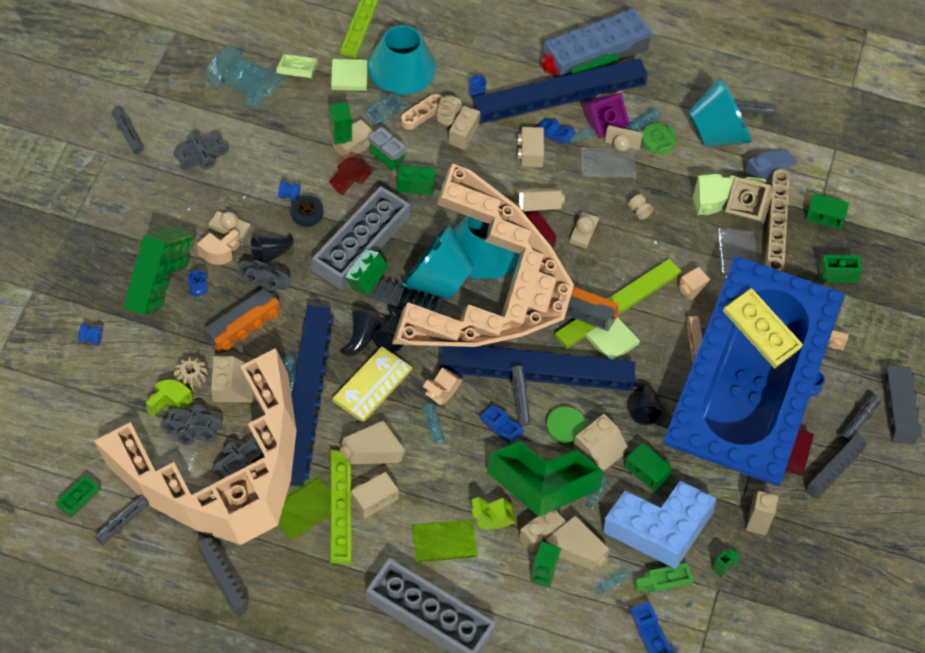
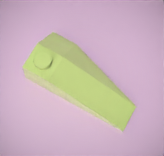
[693,174,766,215]

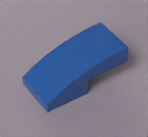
[537,118,576,144]
[480,404,524,445]

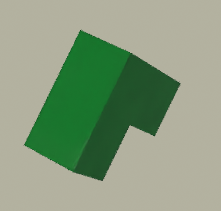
[712,548,740,578]

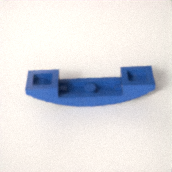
[630,602,674,653]

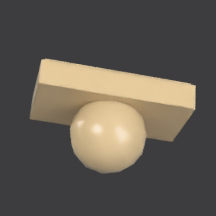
[605,125,643,152]
[209,211,251,241]
[569,212,599,249]

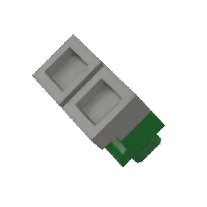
[368,127,406,171]

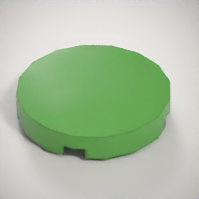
[641,123,677,155]
[546,407,586,444]

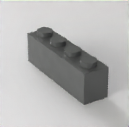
[883,366,922,444]

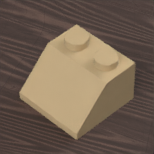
[725,177,774,224]
[211,356,253,403]
[573,414,629,472]

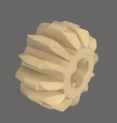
[437,96,463,126]
[174,357,208,391]

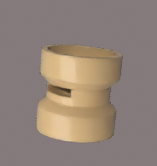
[628,194,654,220]

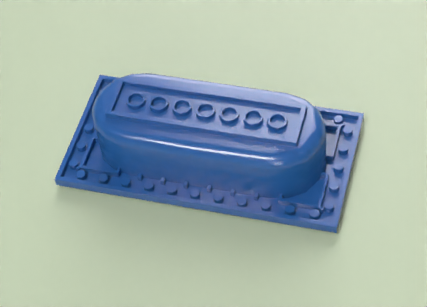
[663,256,845,487]

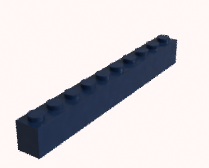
[473,58,648,124]
[290,305,334,487]
[439,346,636,391]

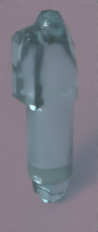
[568,127,595,143]
[586,477,608,509]
[596,571,630,594]

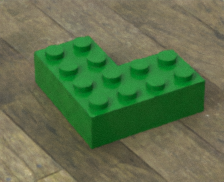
[123,226,195,316]
[487,441,603,517]

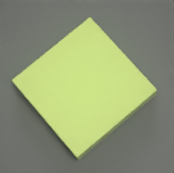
[276,54,318,78]
[331,59,367,91]
[586,317,640,360]

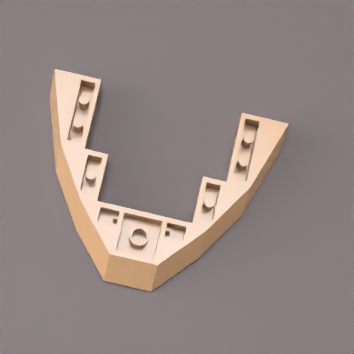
[392,163,574,347]
[94,348,297,545]

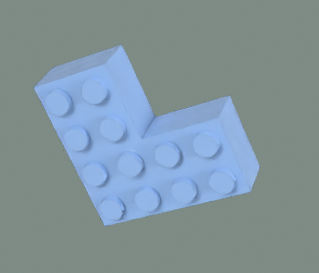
[603,481,716,569]

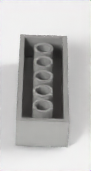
[312,186,410,290]
[366,558,496,653]

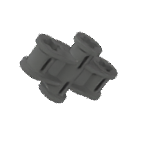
[173,132,229,170]
[238,260,290,291]
[161,405,223,445]
[213,437,264,479]

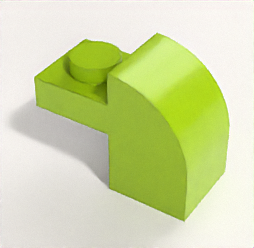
[146,380,193,417]
[472,497,516,530]

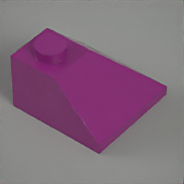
[582,93,631,139]

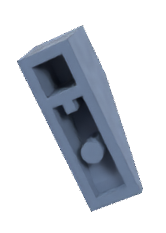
[744,149,798,180]

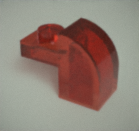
[329,157,374,195]

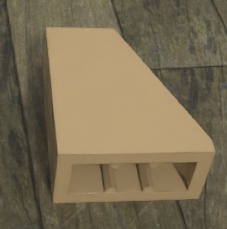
[516,189,565,211]
[340,421,405,464]
[746,491,778,536]
[545,516,609,571]

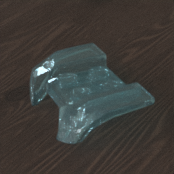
[207,45,286,108]

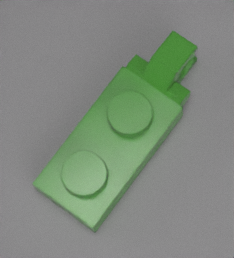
[634,563,694,593]

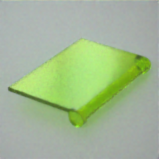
[278,477,330,541]
[412,520,478,562]

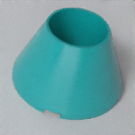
[367,26,437,95]
[689,78,752,147]
[454,216,520,280]
[402,225,474,299]

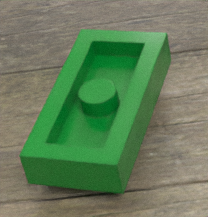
[55,475,100,518]

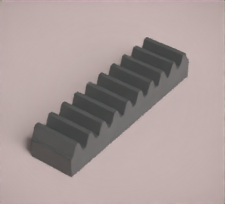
[366,279,443,314]
[806,433,867,499]
[197,538,248,618]

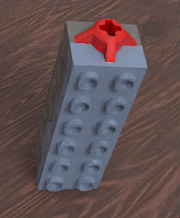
[541,8,652,78]

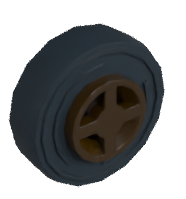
[290,195,323,227]

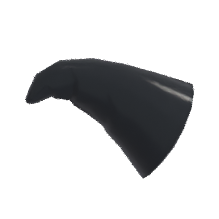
[251,233,294,263]
[372,307,403,352]
[340,310,382,356]
[630,382,664,426]

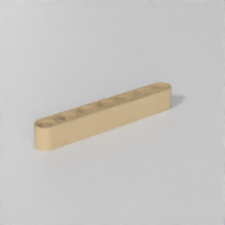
[765,169,790,271]

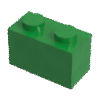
[329,102,352,145]
[397,165,436,195]
[806,193,849,230]
[344,249,389,295]
[819,255,863,283]
[624,443,673,492]
[530,541,561,587]

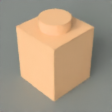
[679,267,710,301]

